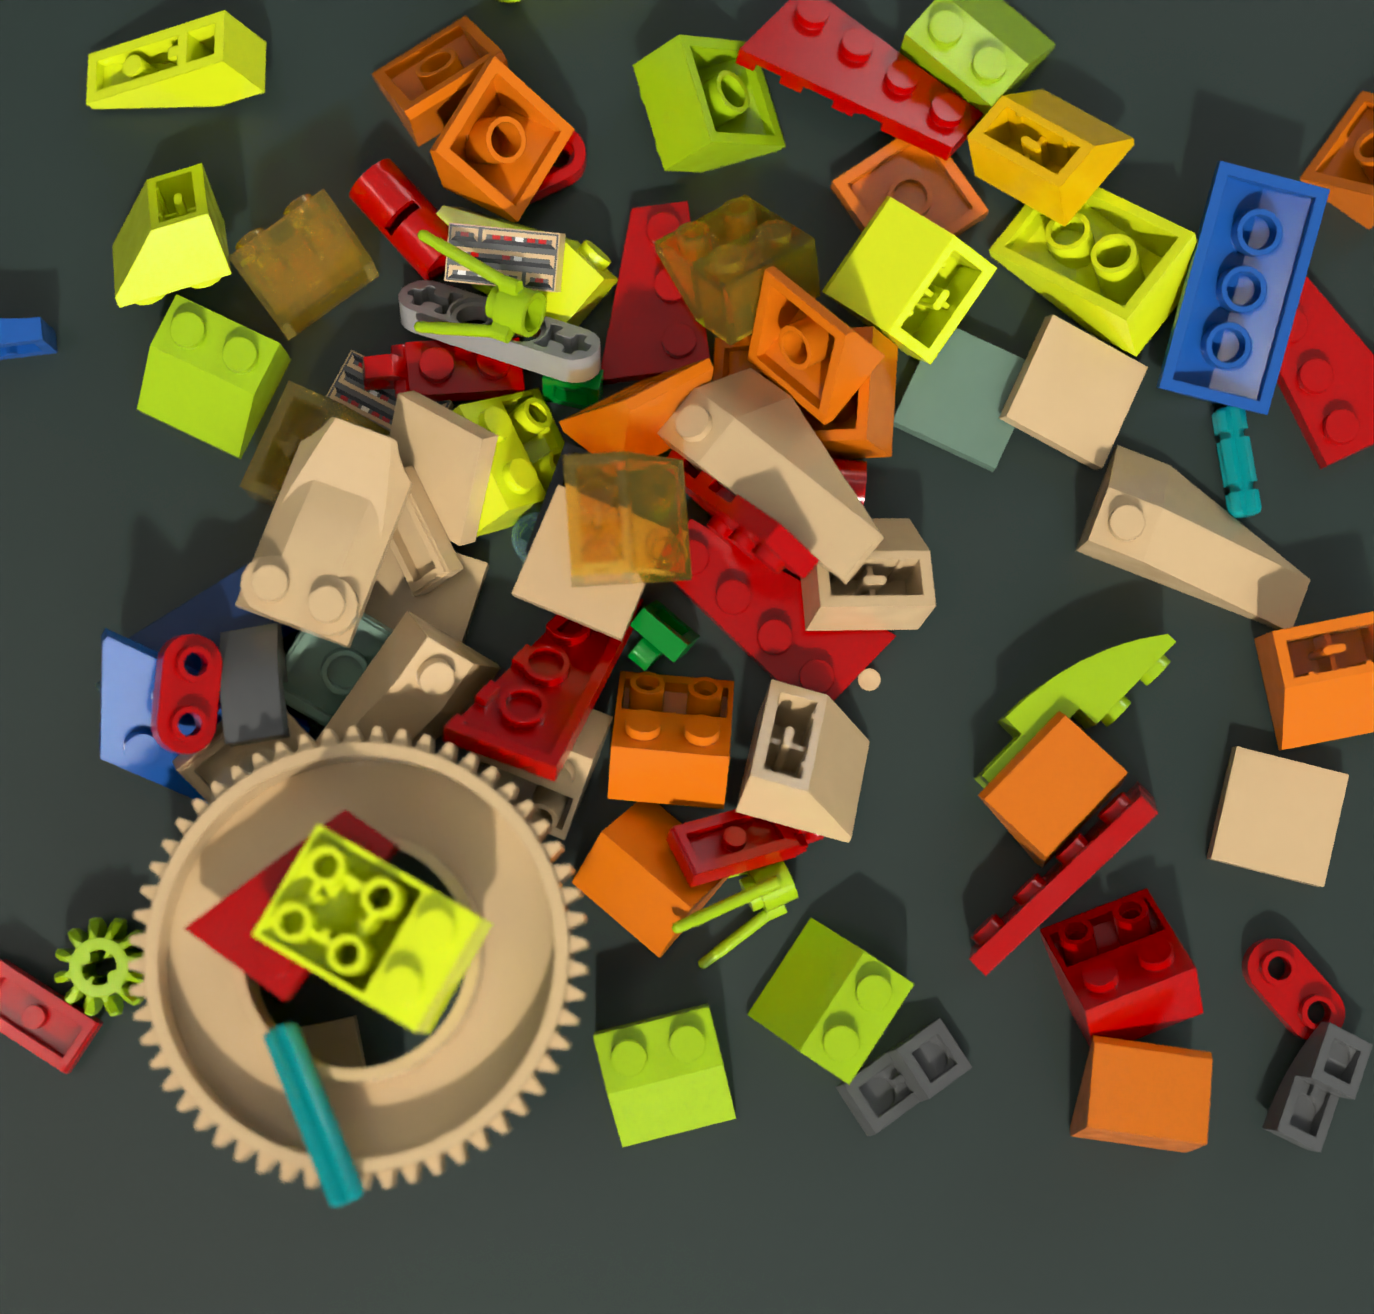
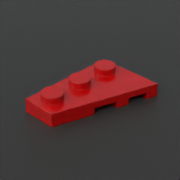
[601,201,710,385]
[659,450,820,579]
[184,809,399,1002]

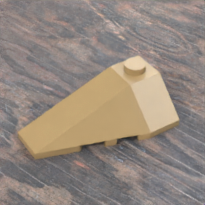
[657,368,884,584]
[1076,445,1310,630]
[315,611,500,748]

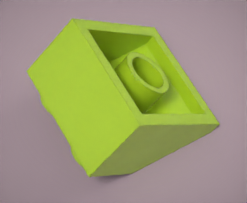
[900,0,1056,118]
[633,34,786,172]
[137,294,291,459]
[747,917,914,1085]
[593,1003,736,1147]

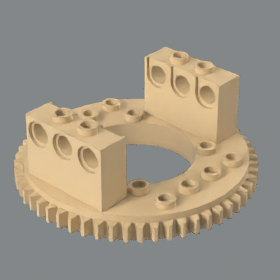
[128,726,590,1191]

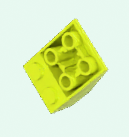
[252,824,493,1034]

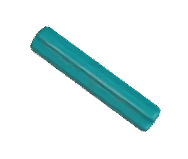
[264,1022,364,1207]

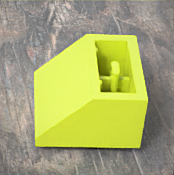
[112,163,232,308]
[821,196,997,365]
[452,388,565,537]

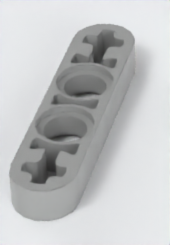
[398,280,601,383]

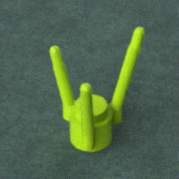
[414,230,547,344]
[672,861,798,969]

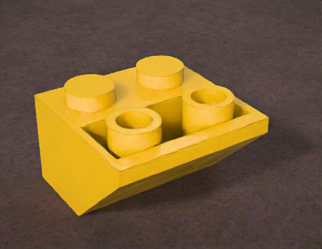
[967,89,1134,226]

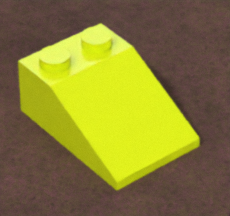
[989,187,1197,357]

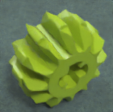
[54,917,145,1016]

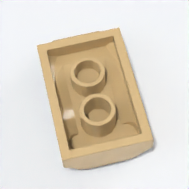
[235,417,413,648]

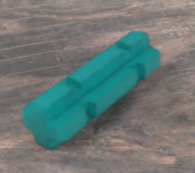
[1212,406,1262,518]

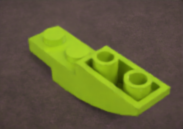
[974,634,1176,788]

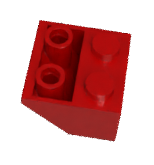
[1040,888,1204,1046]

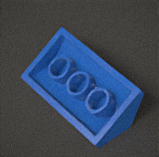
[1156,161,1330,415]

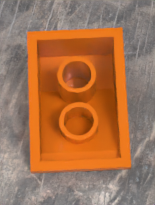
[712,326,898,459]

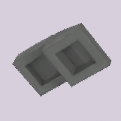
[220,623,290,747]
[835,1018,972,1137]
[1262,1021,1373,1153]

